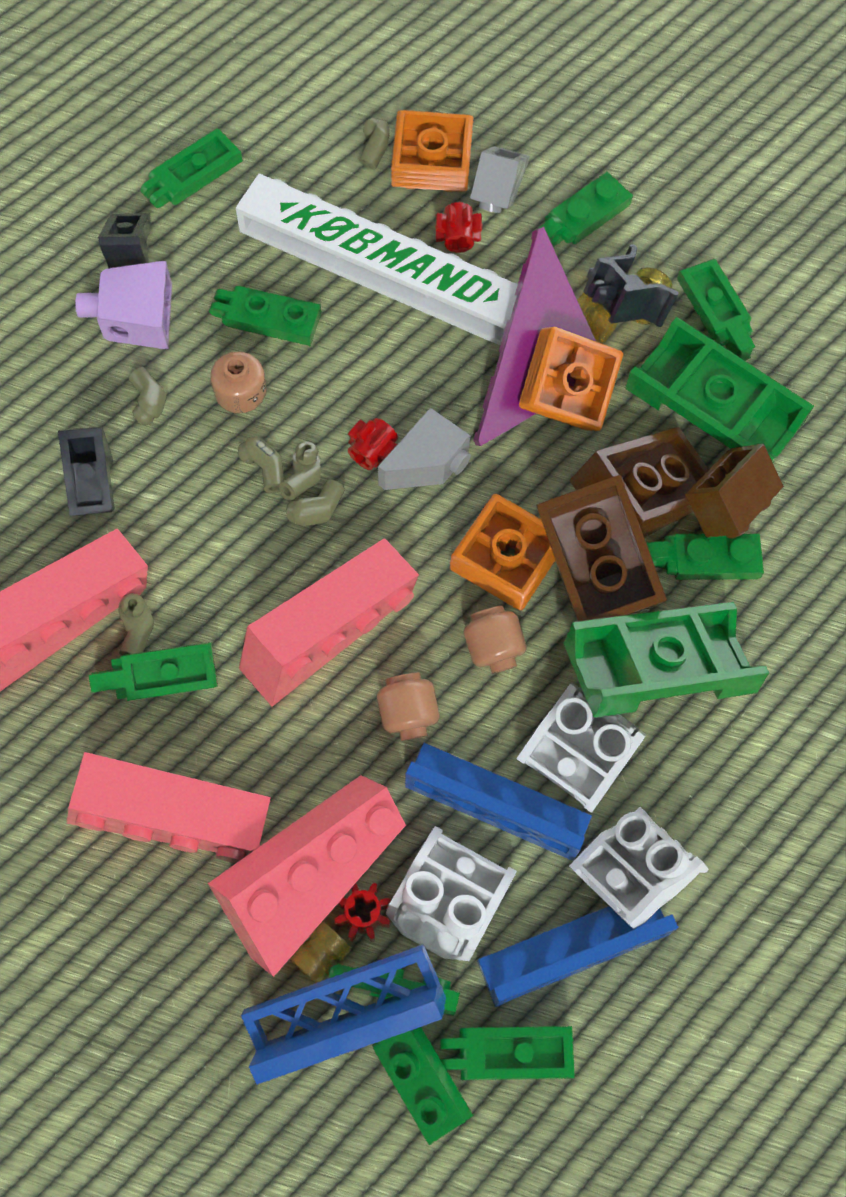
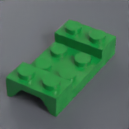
[625,317,814,463]
[564,602,769,718]

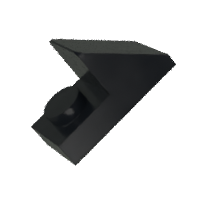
[98,213,152,268]
[58,426,115,516]

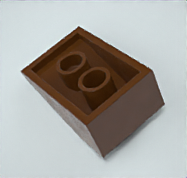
[569,427,709,538]
[536,474,667,622]

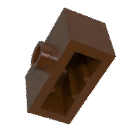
[685,444,784,538]

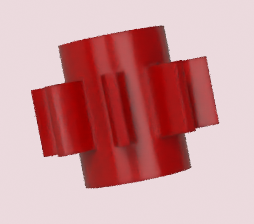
[435,202,482,253]
[347,418,398,470]
[334,883,391,942]

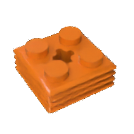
[391,110,473,192]
[519,327,623,431]
[450,494,555,610]

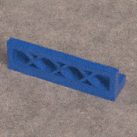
[405,743,592,861]
[477,906,678,1007]
[241,944,446,1085]

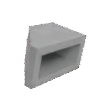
[470,146,530,213]
[378,408,471,490]

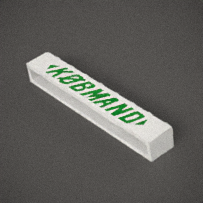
[236,173,518,345]

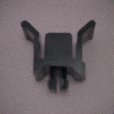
[583,244,679,327]

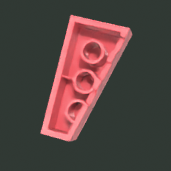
[0,528,148,691]
[239,538,419,707]
[66,752,271,863]
[208,775,406,977]

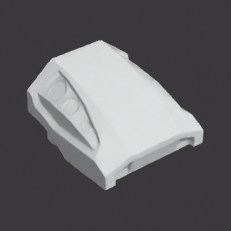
[517,683,647,813]
[569,807,709,929]
[386,826,517,961]

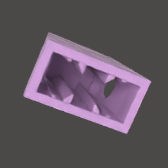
[76,261,172,349]

